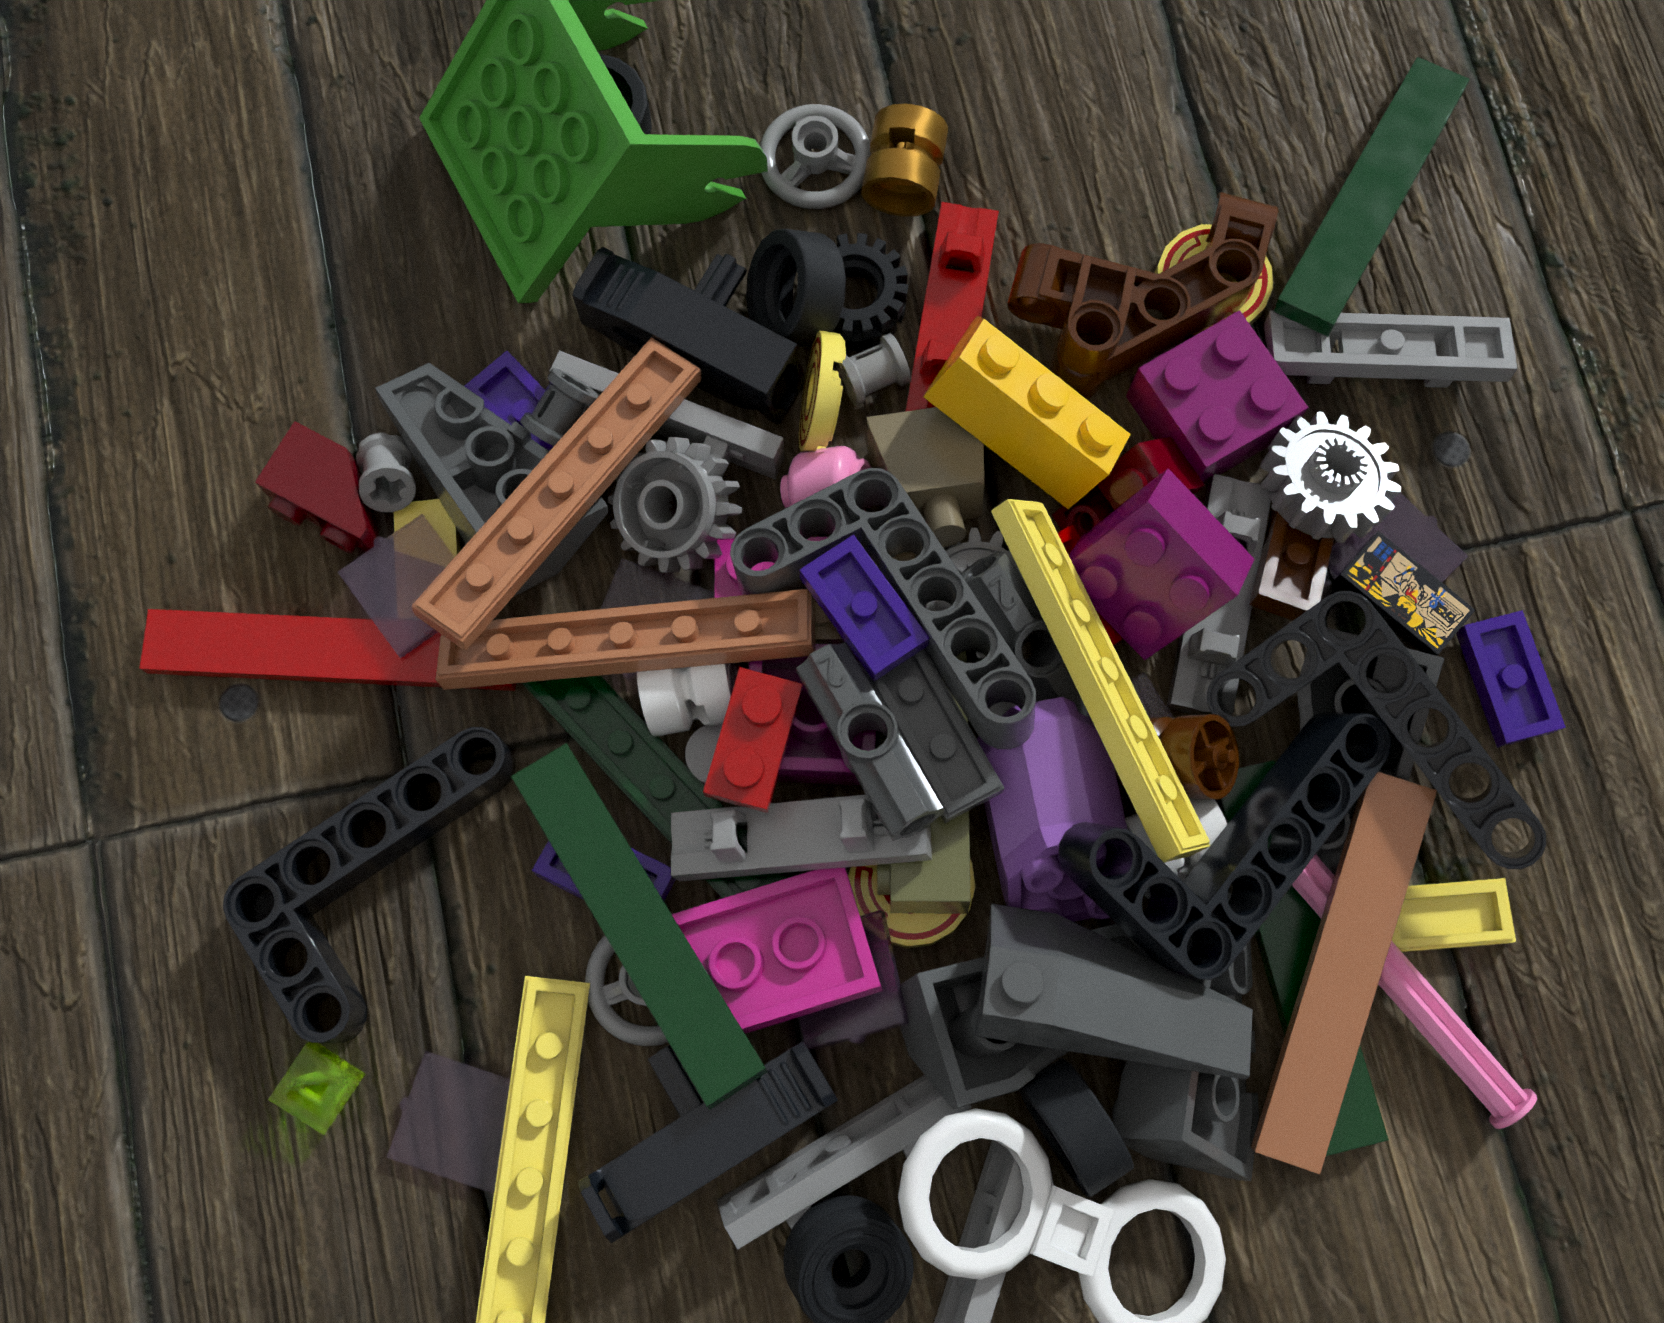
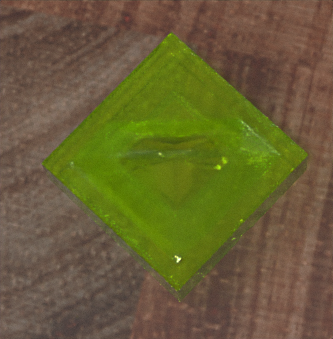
[268,1041,366,1135]

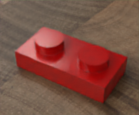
[703,667,803,813]

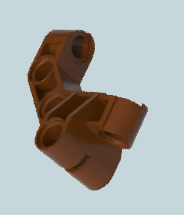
[1007,192,1278,399]

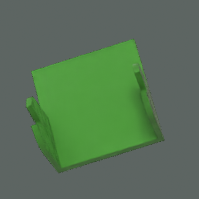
[419,0,768,303]

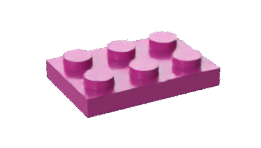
[672,867,883,1034]

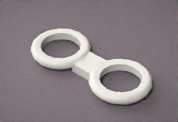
[898,1108,1226,1323]

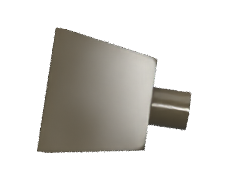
[867,407,984,547]

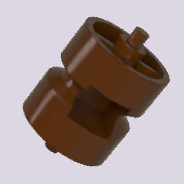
[1116,714,1239,800]

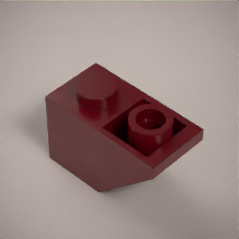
[255,421,382,556]
[1052,437,1205,537]

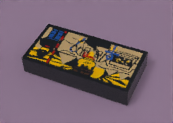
[1334,531,1476,656]

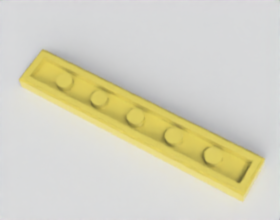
[991,499,1210,863]
[476,976,590,1323]

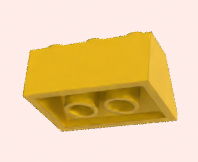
[923,316,1131,509]

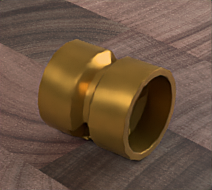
[861,104,948,217]

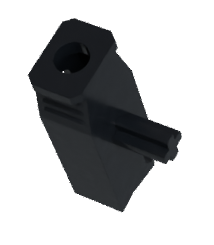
[572,247,806,425]
[578,1041,838,1244]

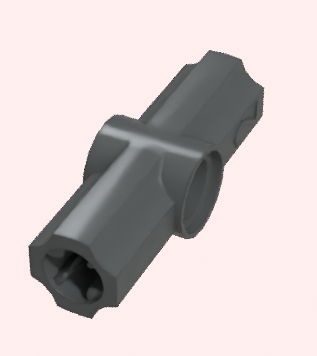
[962,551,1087,716]
[796,642,944,841]

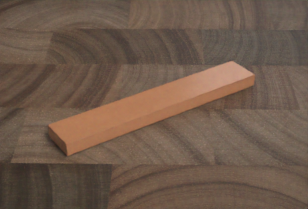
[411,337,701,651]
[435,589,815,690]
[1251,772,1437,1174]

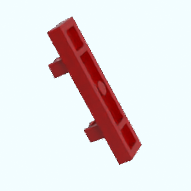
[905,202,999,412]

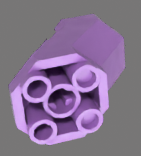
[977,697,1127,922]

